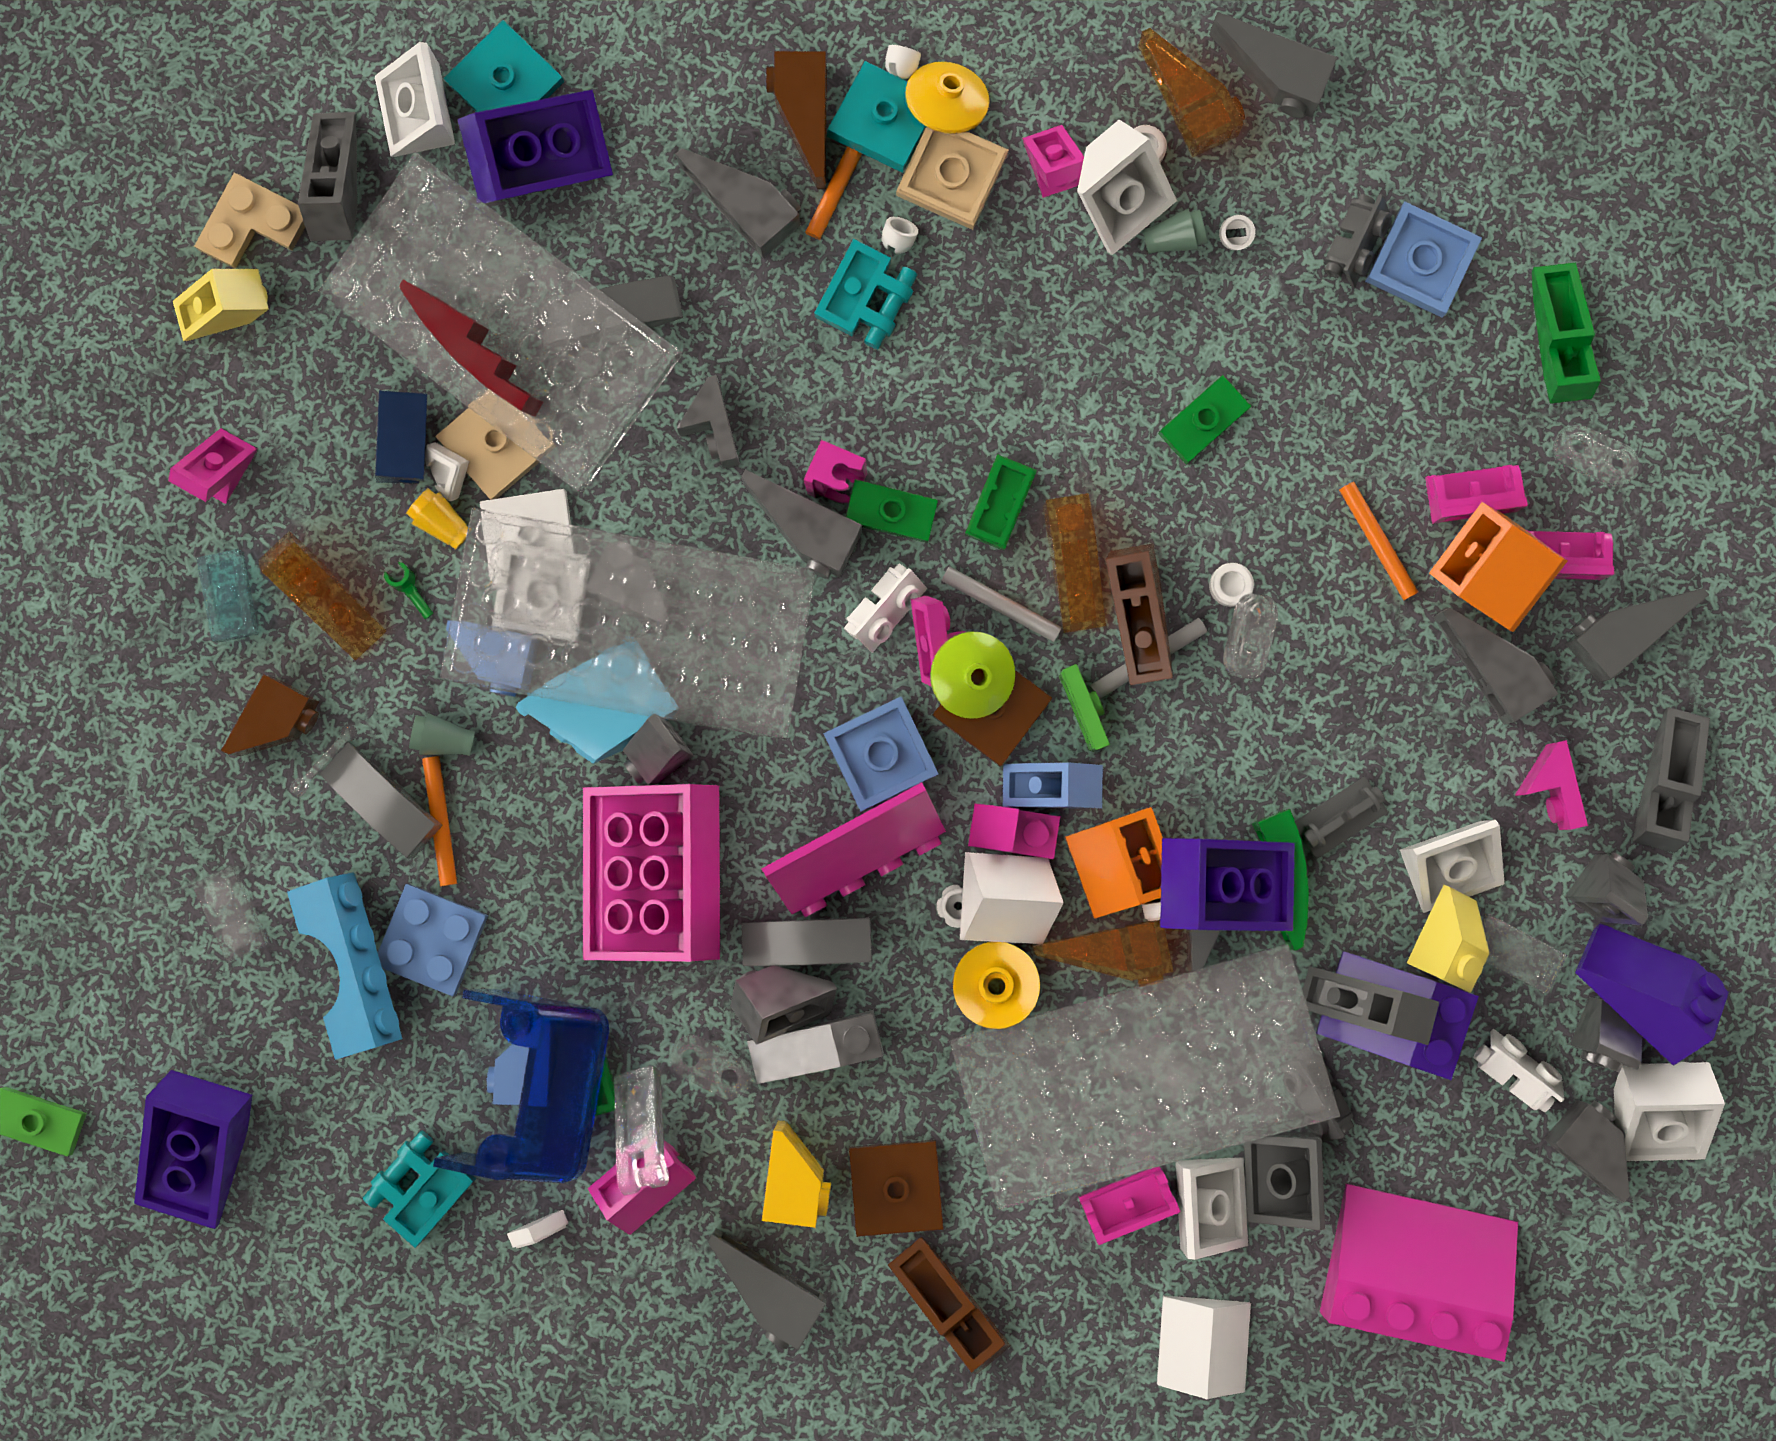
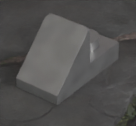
[677,375,740,469]

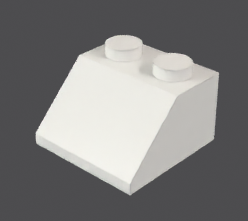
[1077,120,1177,255]
[1614,1062,1725,1161]

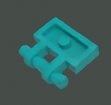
[814,239,918,350]
[363,1130,476,1248]

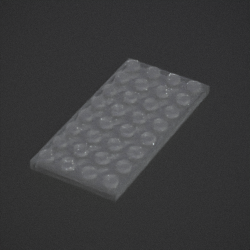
[318,152,683,493]
[439,507,815,740]
[949,943,1340,1210]

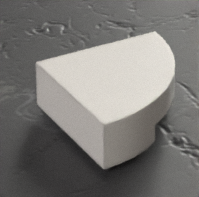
[425,442,469,501]
[507,1210,569,1248]

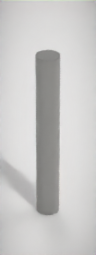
[941,566,1062,642]
[1090,618,1207,699]

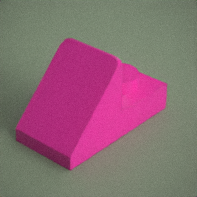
[1022,125,1084,198]
[168,428,257,504]
[910,596,966,687]
[1515,740,1588,830]
[968,803,1060,859]

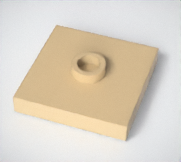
[896,127,1009,230]
[435,390,557,500]

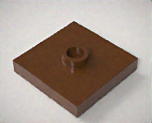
[932,668,1052,767]
[849,1140,943,1237]

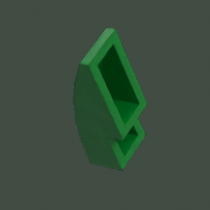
[1532,262,1601,404]
[1252,809,1309,951]

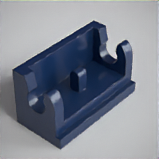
[375,390,427,484]

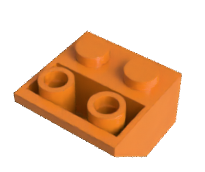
[1429,502,1567,632]
[1065,807,1163,919]

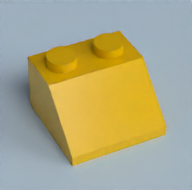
[762,1120,831,1228]

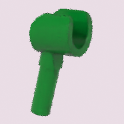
[384,562,434,620]

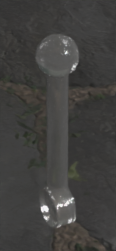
[290,724,357,797]

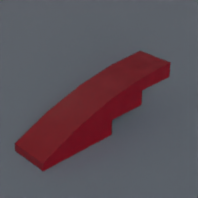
[399,279,544,417]

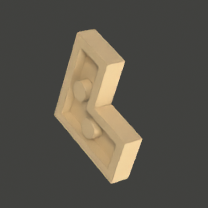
[194,173,305,269]

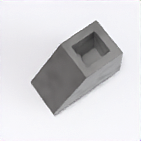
[1570,997,1642,1072]

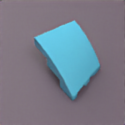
[516,639,679,764]

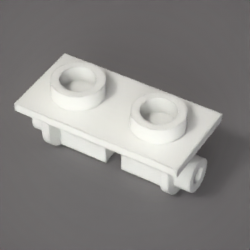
[843,563,927,653]
[1473,1029,1564,1112]

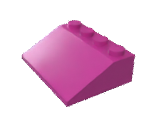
[761,782,946,918]
[583,784,720,962]
[1320,1184,1518,1362]

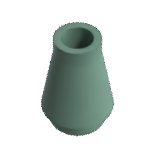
[1143,208,1208,254]
[409,713,476,756]

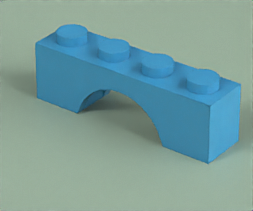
[287,872,403,1060]

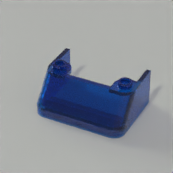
[433,989,609,1183]

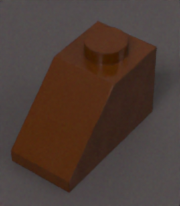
[221,674,319,757]

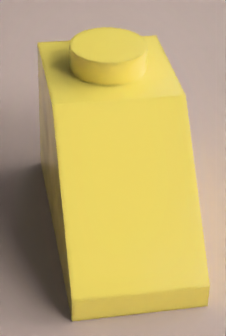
[173,269,269,341]
[1407,884,1489,993]

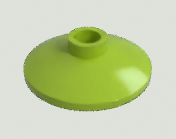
[930,631,1015,718]

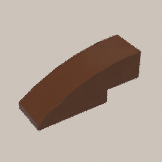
[888,1237,1011,1374]

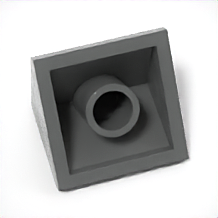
[1243,1132,1325,1230]

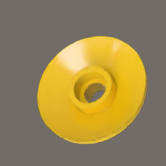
[905,62,989,134]
[953,942,1040,1029]

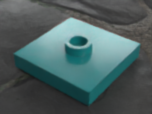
[443,20,564,112]
[827,61,926,173]

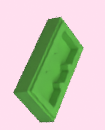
[1059,664,1110,752]
[0,1087,87,1157]

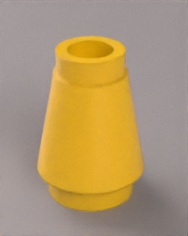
[406,488,472,550]

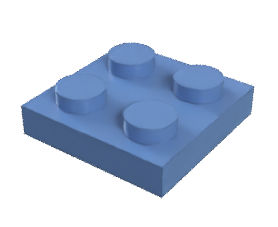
[1365,202,1482,318]
[823,697,939,812]
[378,884,488,996]

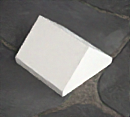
[375,42,455,157]
[1400,820,1505,913]
[960,852,1064,944]
[1176,1158,1248,1260]
[1157,1295,1251,1399]

